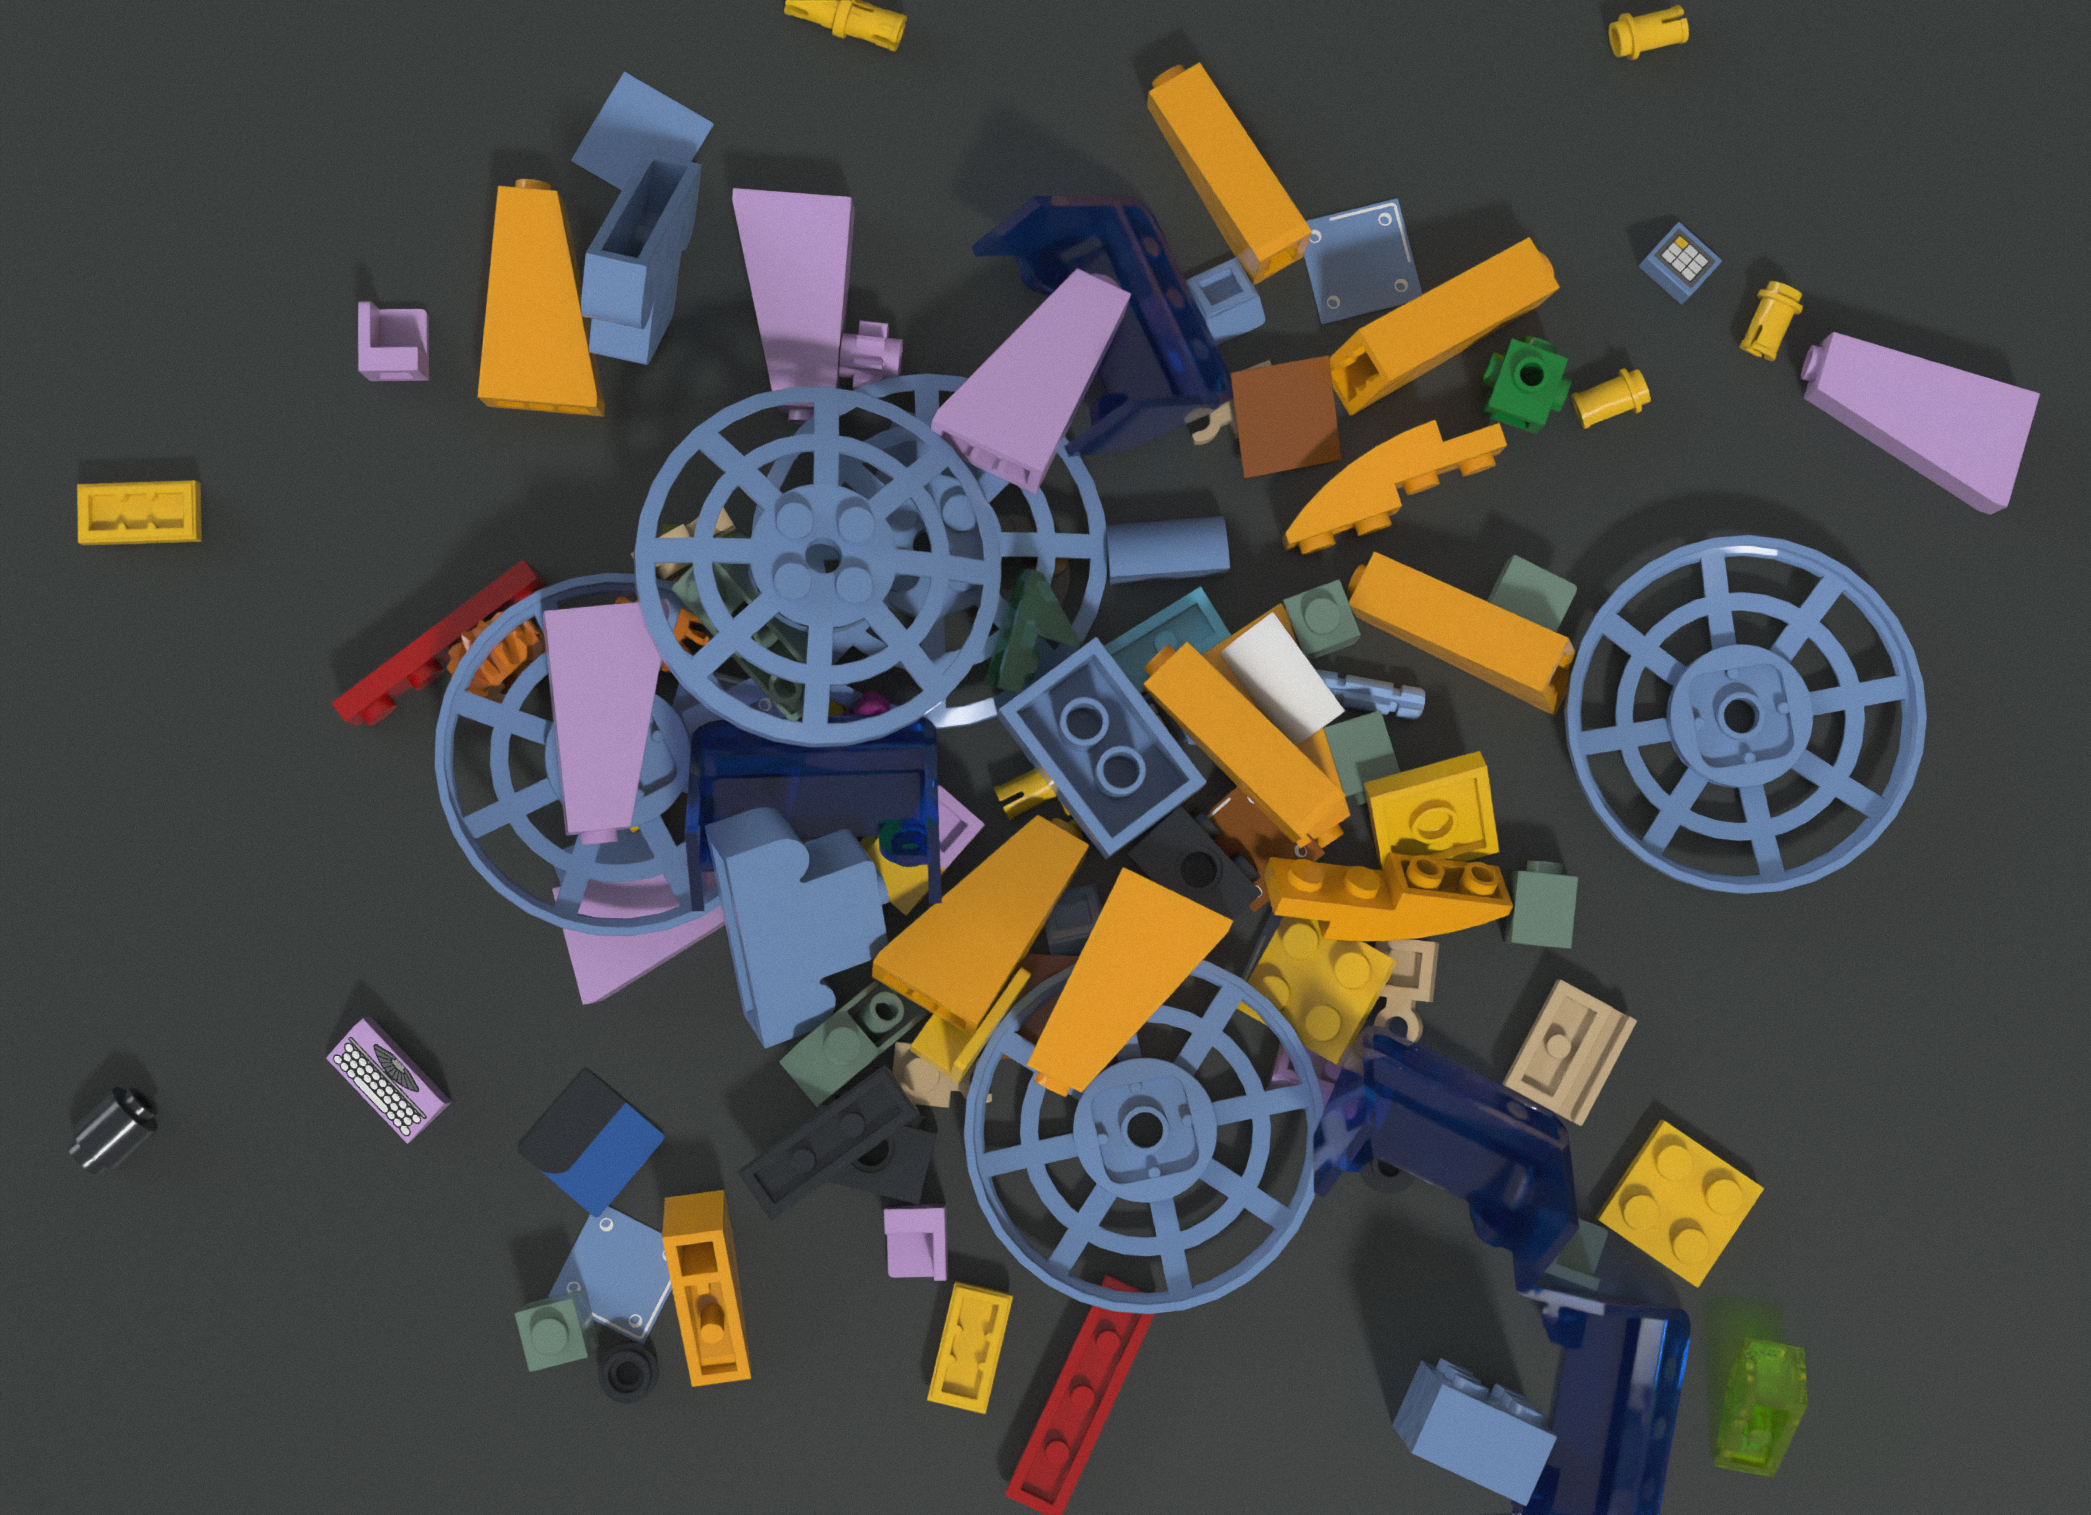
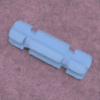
[1316,669,1425,720]

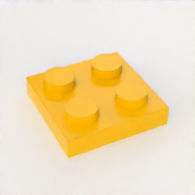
[1364,751,1499,870]
[1237,916,1398,1066]
[1595,1120,1764,1288]

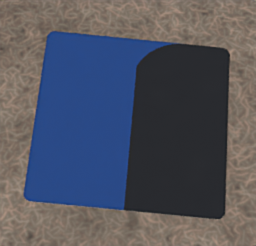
[518,1070,665,1217]

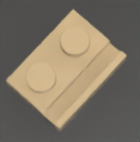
[1502,979,1637,1126]

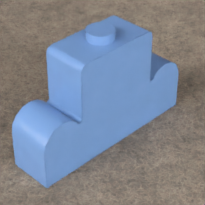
[581,152,702,365]
[705,807,889,1048]

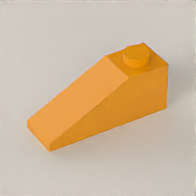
[662,1190,751,1387]

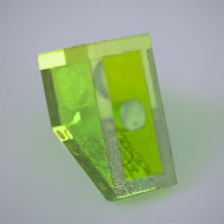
[1714,1337,1808,1478]

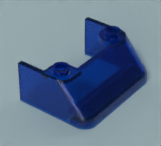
[971,195,1233,457]
[685,715,942,912]
[1313,1025,1580,1295]
[1480,1283,1691,1515]

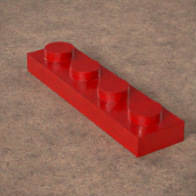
[331,560,546,727]
[1005,1273,1155,1515]

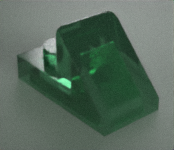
[984,569,1082,694]

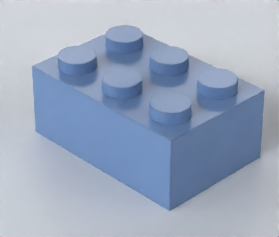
[998,637,1207,860]
[1392,1358,1557,1506]

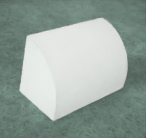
[1220,612,1345,746]

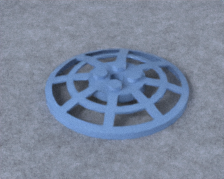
[752,373,1108,730]
[634,386,1001,747]
[1564,535,1927,894]
[435,573,801,936]
[964,960,1326,1314]

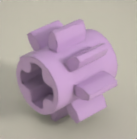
[839,320,903,390]

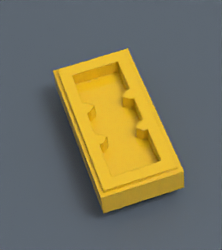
[77,480,202,545]
[927,1280,1013,1414]

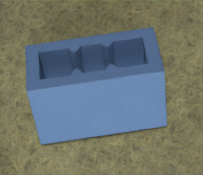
[1106,516,1230,585]

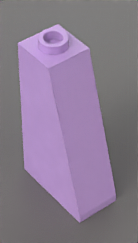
[732,188,855,425]
[930,268,1131,494]
[1801,332,2040,515]
[542,599,670,845]
[552,846,725,1005]

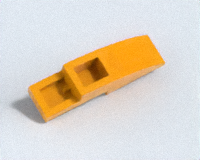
[1281,420,1507,555]
[1263,853,1513,941]

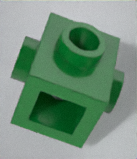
[1481,336,1572,435]

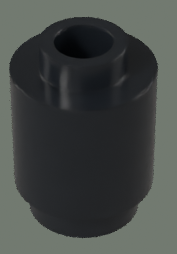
[66,1087,158,1176]

